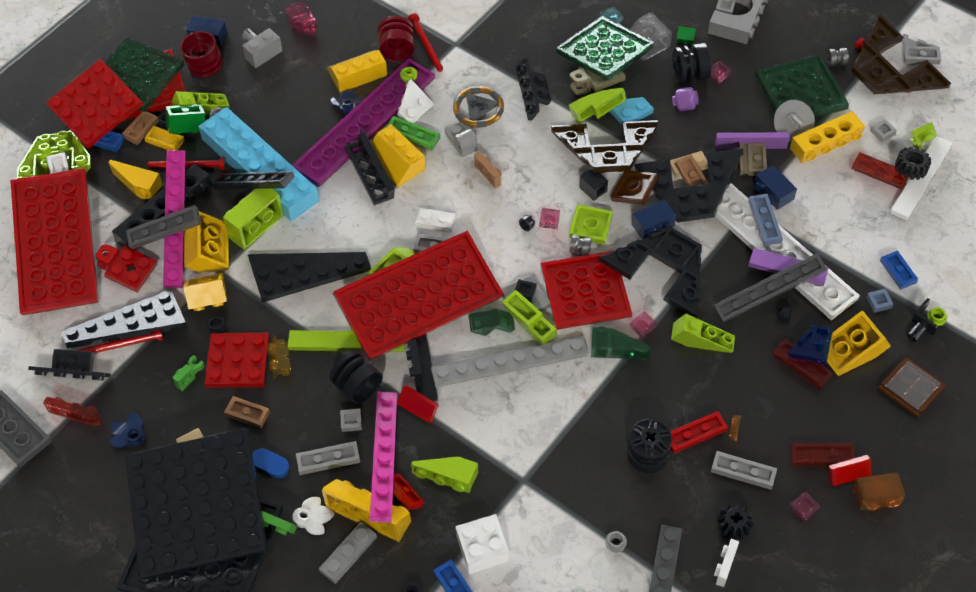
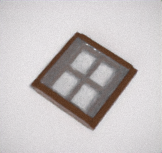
[878,357,946,418]

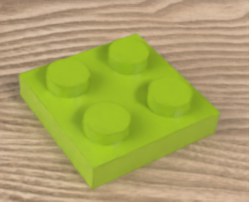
[569,204,613,245]

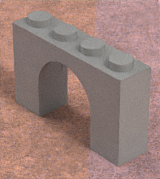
[708,0,768,44]

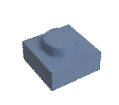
[866,289,893,313]

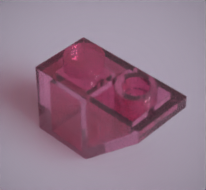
[285,1,318,36]

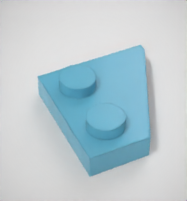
[609,97,654,124]

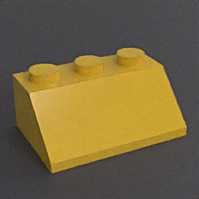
[327,50,388,93]
[371,124,426,188]
[184,211,229,273]

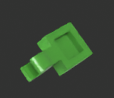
[172,355,205,391]

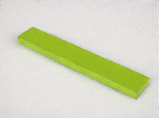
[288,330,405,352]

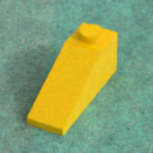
[108,160,162,200]

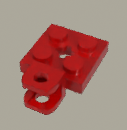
[95,244,157,293]

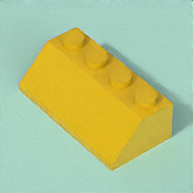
[322,479,411,542]

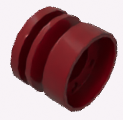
[378,16,414,62]
[180,31,223,78]

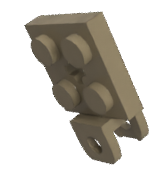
[570,56,625,95]

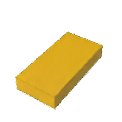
[144,125,185,151]

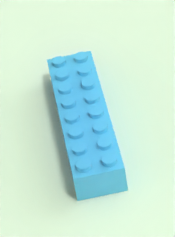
[198,107,319,222]

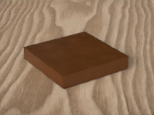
[610,171,658,205]

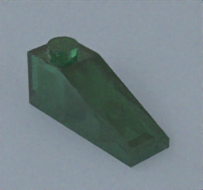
[591,326,651,360]

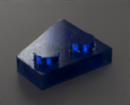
[788,324,833,365]

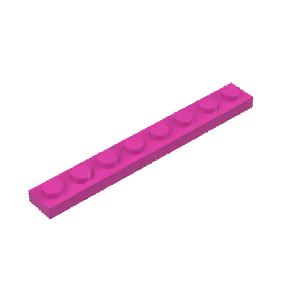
[163,150,185,288]
[370,392,397,523]

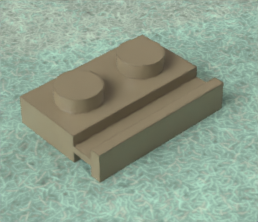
[738,142,767,176]

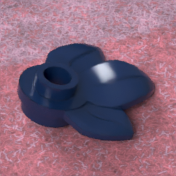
[331,89,365,114]
[108,412,145,448]

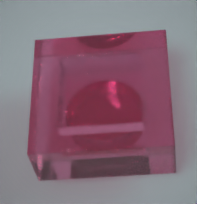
[711,60,732,83]
[539,208,560,229]
[629,311,657,339]
[789,492,821,522]

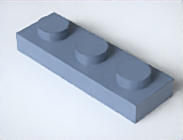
[748,194,783,246]

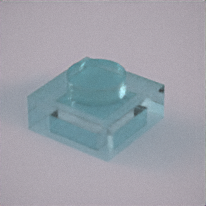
[600,6,623,28]

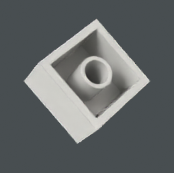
[455,514,509,574]

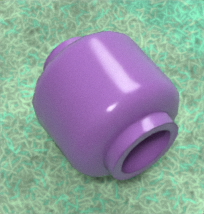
[672,87,699,111]

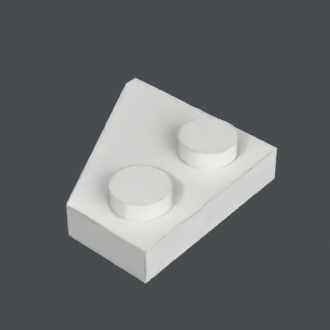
[397,79,434,123]

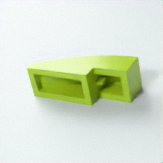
[569,88,627,124]
[502,290,557,345]

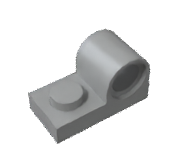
[445,122,478,157]

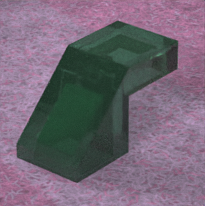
[468,309,515,336]

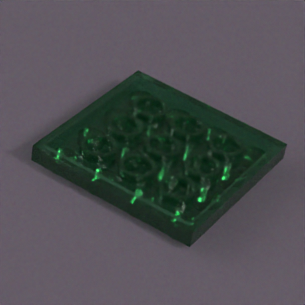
[556,16,654,81]
[105,37,185,112]
[755,54,849,118]

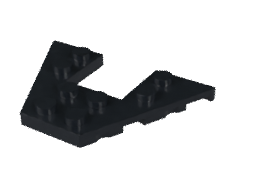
[634,148,744,223]
[598,226,702,318]

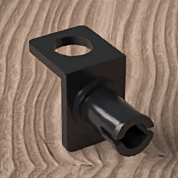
[906,298,938,342]

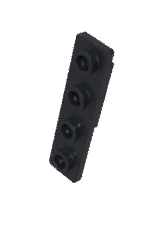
[516,58,551,121]
[405,334,438,401]
[28,349,111,381]

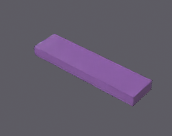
[715,132,790,149]
[748,248,829,286]

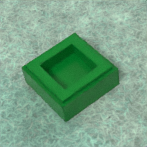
[676,26,696,45]

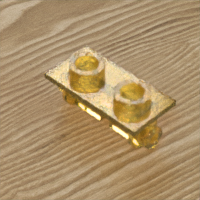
[267,335,291,379]

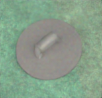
[774,100,815,142]

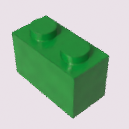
[166,104,205,135]

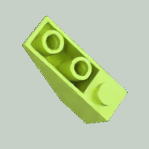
[170,91,230,115]
[671,314,735,353]
[411,457,478,493]

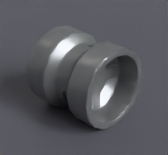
[827,48,849,66]
[569,234,592,256]

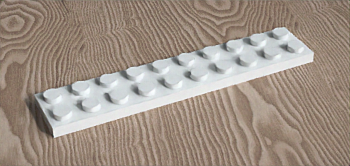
[715,183,860,321]

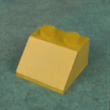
[183,273,227,311]

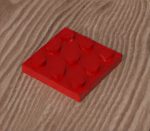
[205,333,270,388]

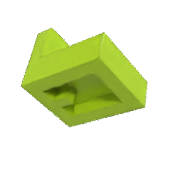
[910,122,937,151]

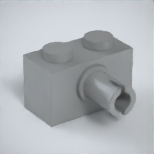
[242,28,282,68]

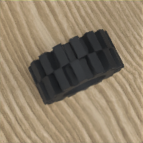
[895,147,932,180]

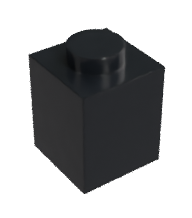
[579,170,608,201]

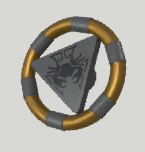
[453,86,504,128]

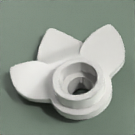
[292,497,334,535]

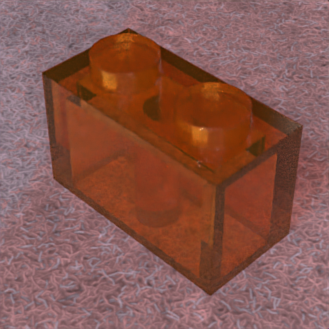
[853,473,905,511]

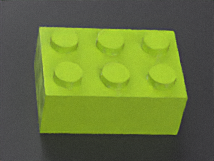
[223,189,284,250]

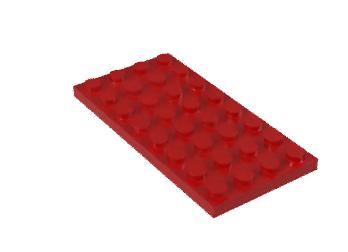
[10,168,99,316]
[333,230,504,361]

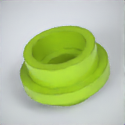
[400,67,418,83]
[927,307,947,326]

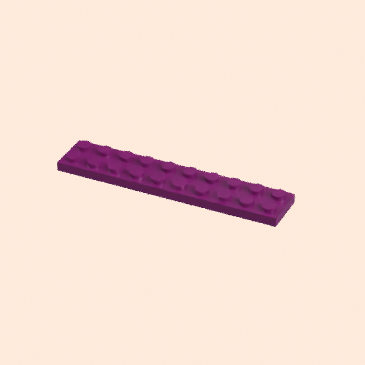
[292,58,435,187]

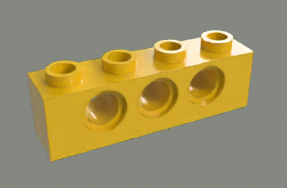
[790,111,865,163]

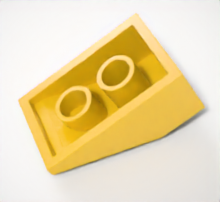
[815,310,891,376]

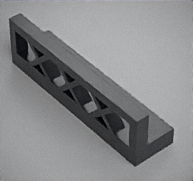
[344,132,395,205]

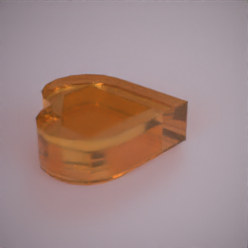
[729,415,741,441]

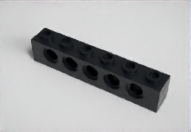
[112,164,212,250]

